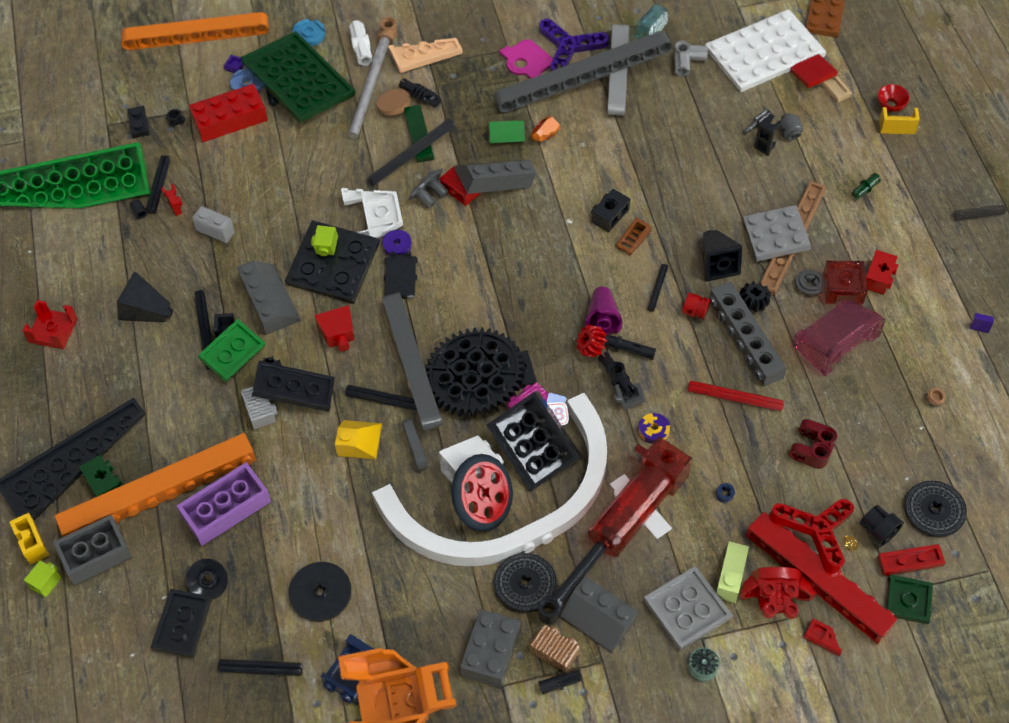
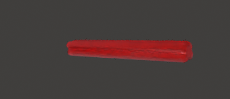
[688,380,784,411]

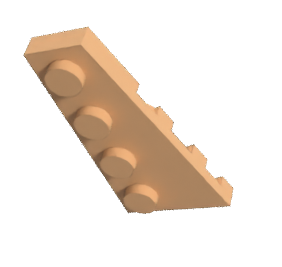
[388,38,462,73]

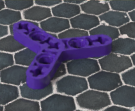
[539,19,609,71]

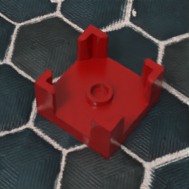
[22,300,78,350]

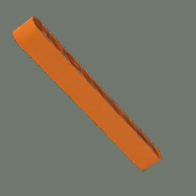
[121,12,269,50]

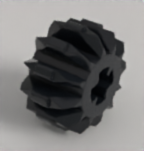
[739,280,771,313]

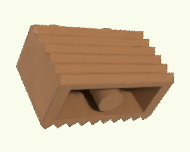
[530,624,580,673]

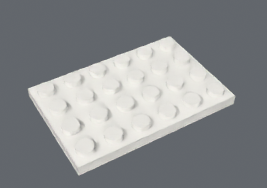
[705,9,826,92]

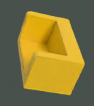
[879,107,920,134]

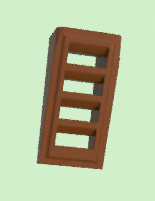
[615,217,652,256]

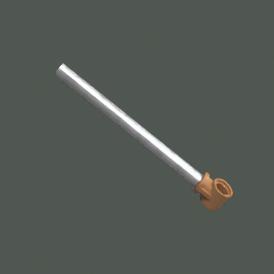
[348,17,397,139]

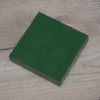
[886,575,933,624]

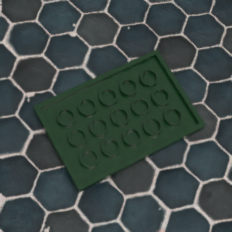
[240,31,355,123]

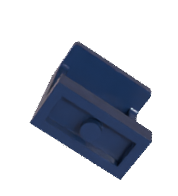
[320,634,374,705]

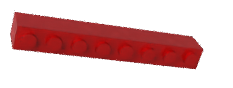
[746,512,897,645]

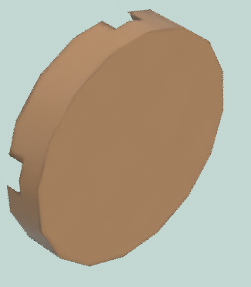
[376,89,411,116]

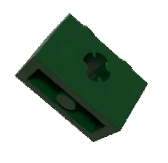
[79,455,123,497]

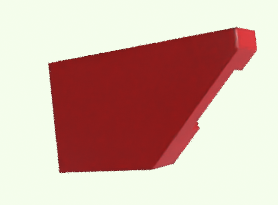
[803,618,842,657]

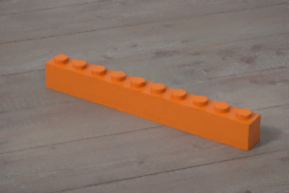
[54,433,257,537]

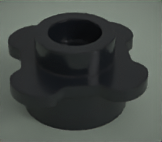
[165,109,185,126]

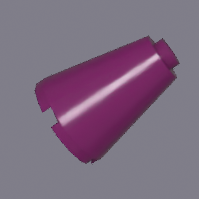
[585,286,623,335]

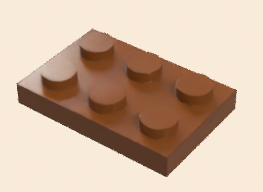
[806,0,845,38]

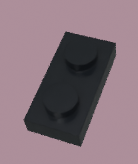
[127,105,150,138]

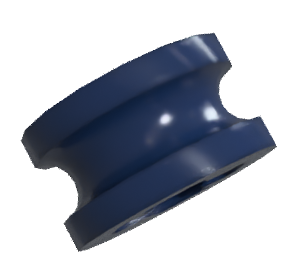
[716,483,735,503]

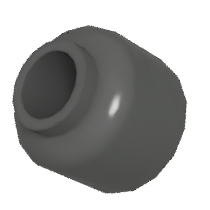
[778,113,803,140]

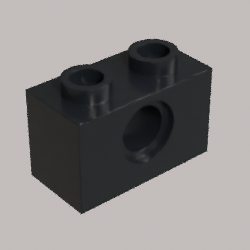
[591,189,631,232]

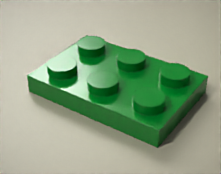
[198,319,266,383]

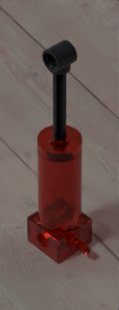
[538,437,692,625]

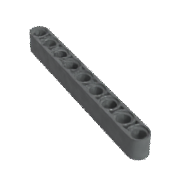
[382,292,443,431]

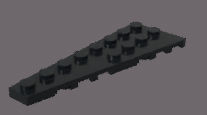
[0,398,145,520]

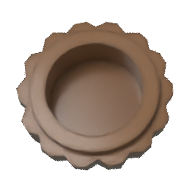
[926,388,946,406]

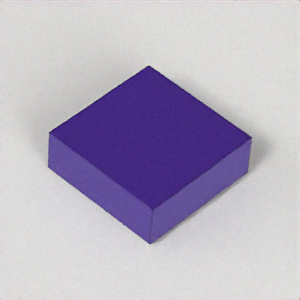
[223,55,245,73]
[970,313,994,333]

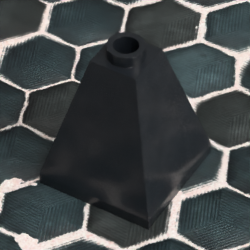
[703,230,742,282]
[117,272,173,322]

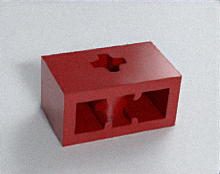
[863,249,899,295]

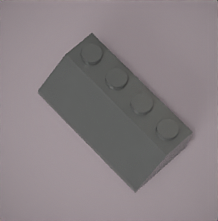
[454,160,537,194]
[237,260,301,335]

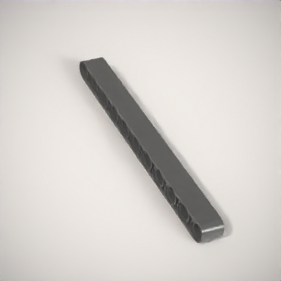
[494,31,673,113]

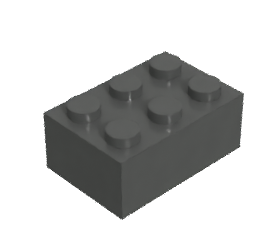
[53,514,132,586]
[460,609,521,689]

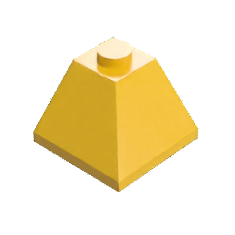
[335,420,382,459]

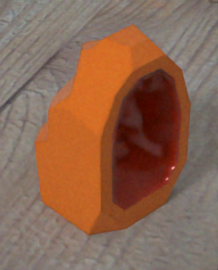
[531,116,560,142]

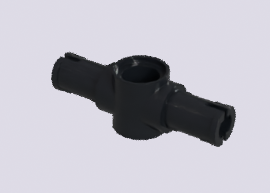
[598,352,637,397]

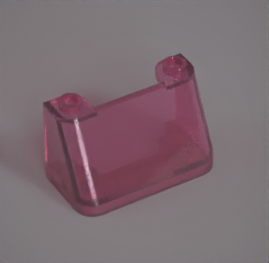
[793,300,886,376]

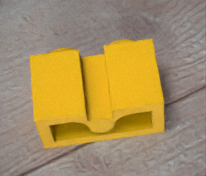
[10,513,50,565]

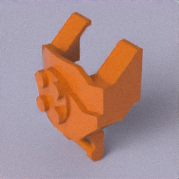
[338,648,456,723]

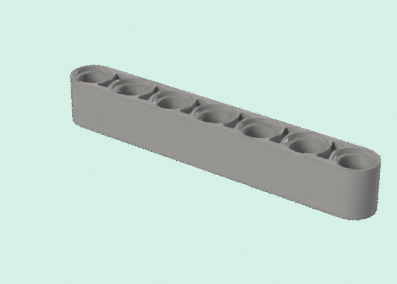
[608,24,629,116]

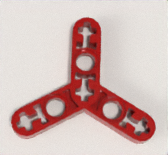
[769,499,854,573]

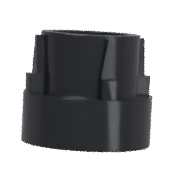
[860,505,904,548]

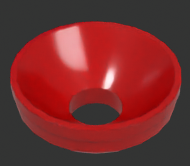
[877,84,910,112]

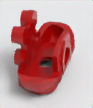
[739,567,815,619]

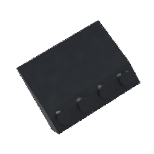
[487,391,583,491]

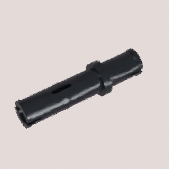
[604,334,656,360]

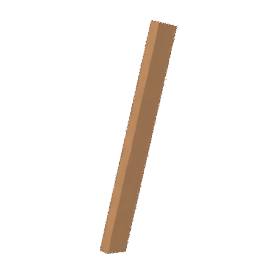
[761,181,827,296]

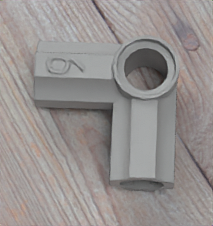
[673,41,708,76]

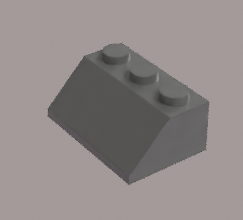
[560,576,638,653]

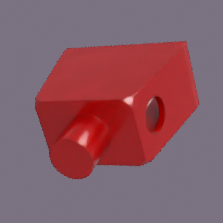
[314,305,354,351]

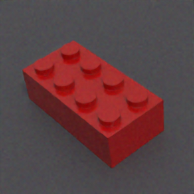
[189,83,268,142]

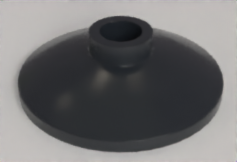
[186,558,228,599]

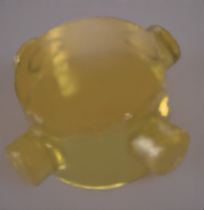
[844,536,858,551]

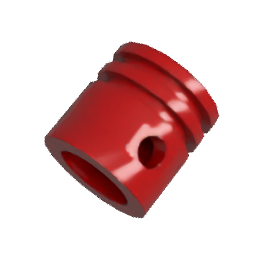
[682,292,711,320]

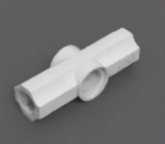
[349,20,373,66]

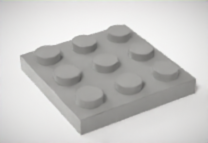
[743,205,811,261]
[643,566,733,651]

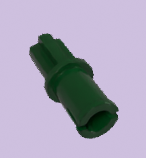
[851,173,881,199]

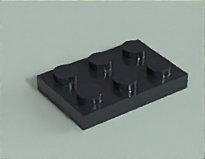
[151,589,212,658]

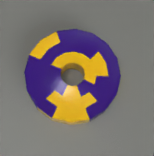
[638,413,670,444]

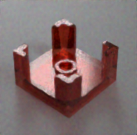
[823,260,868,304]

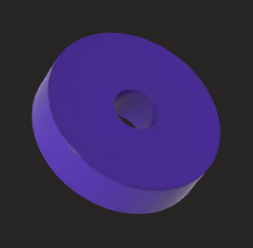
[382,230,412,256]

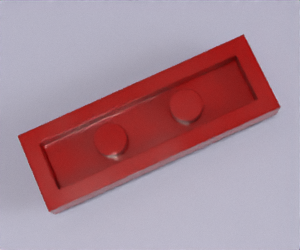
[877,544,946,576]

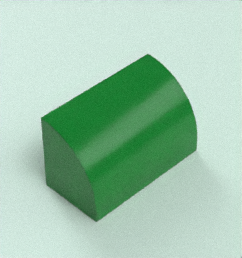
[489,120,525,143]

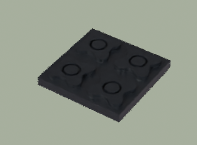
[285,220,380,304]

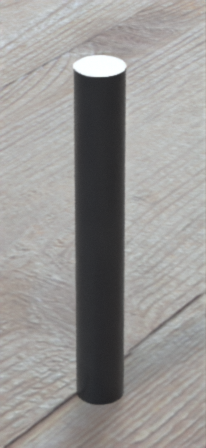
[647,264,668,312]

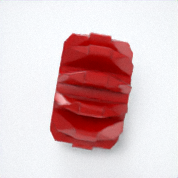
[575,325,607,358]

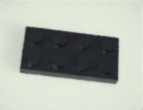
[252,361,335,412]

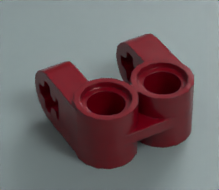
[789,419,837,469]

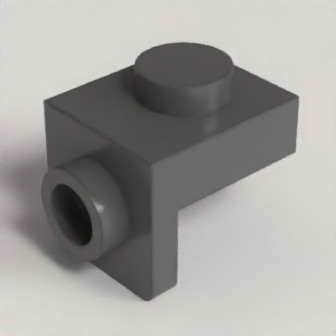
[614,382,647,410]

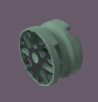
[688,647,720,682]

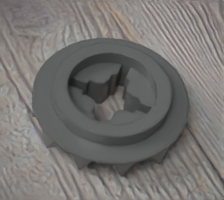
[795,270,826,296]

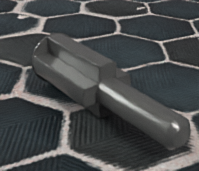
[743,109,772,134]

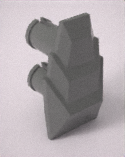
[408,169,449,209]

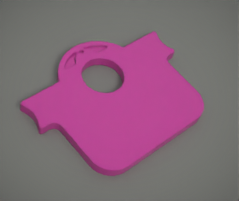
[499,39,553,79]

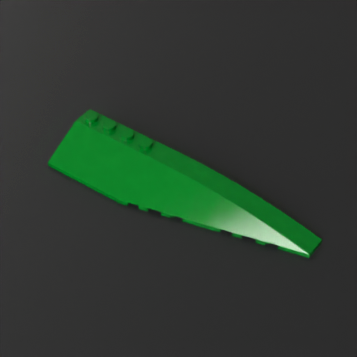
[0,142,150,209]

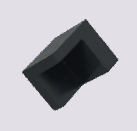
[214,313,236,338]

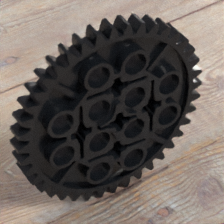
[425,327,525,418]

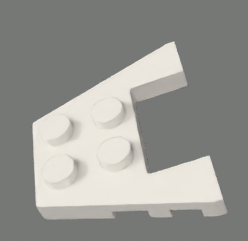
[341,188,403,238]

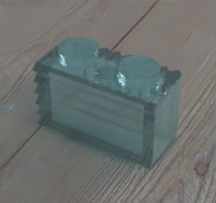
[636,4,668,39]

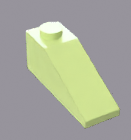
[716,541,749,603]

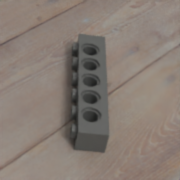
[709,281,787,386]

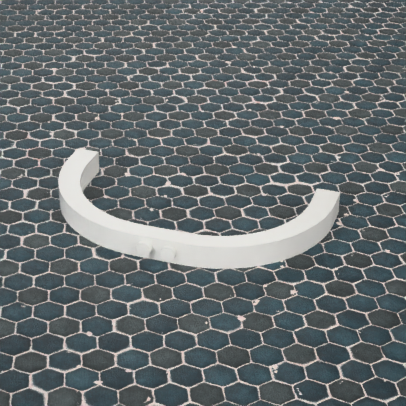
[372,393,607,566]

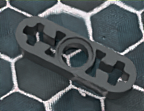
[402,418,428,471]

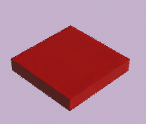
[790,54,837,88]

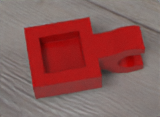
[162,184,183,216]

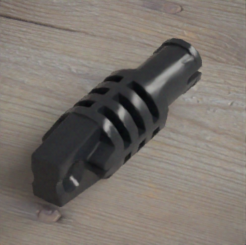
[399,78,441,108]

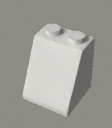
[439,436,504,493]

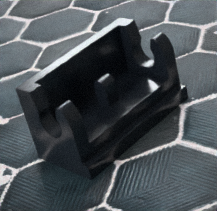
[754,113,780,156]

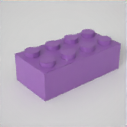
[177,462,271,546]

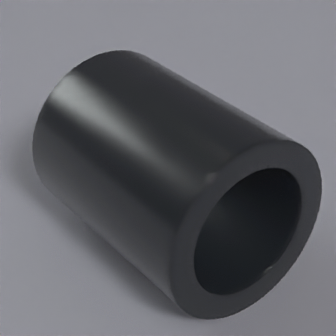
[129,199,147,219]

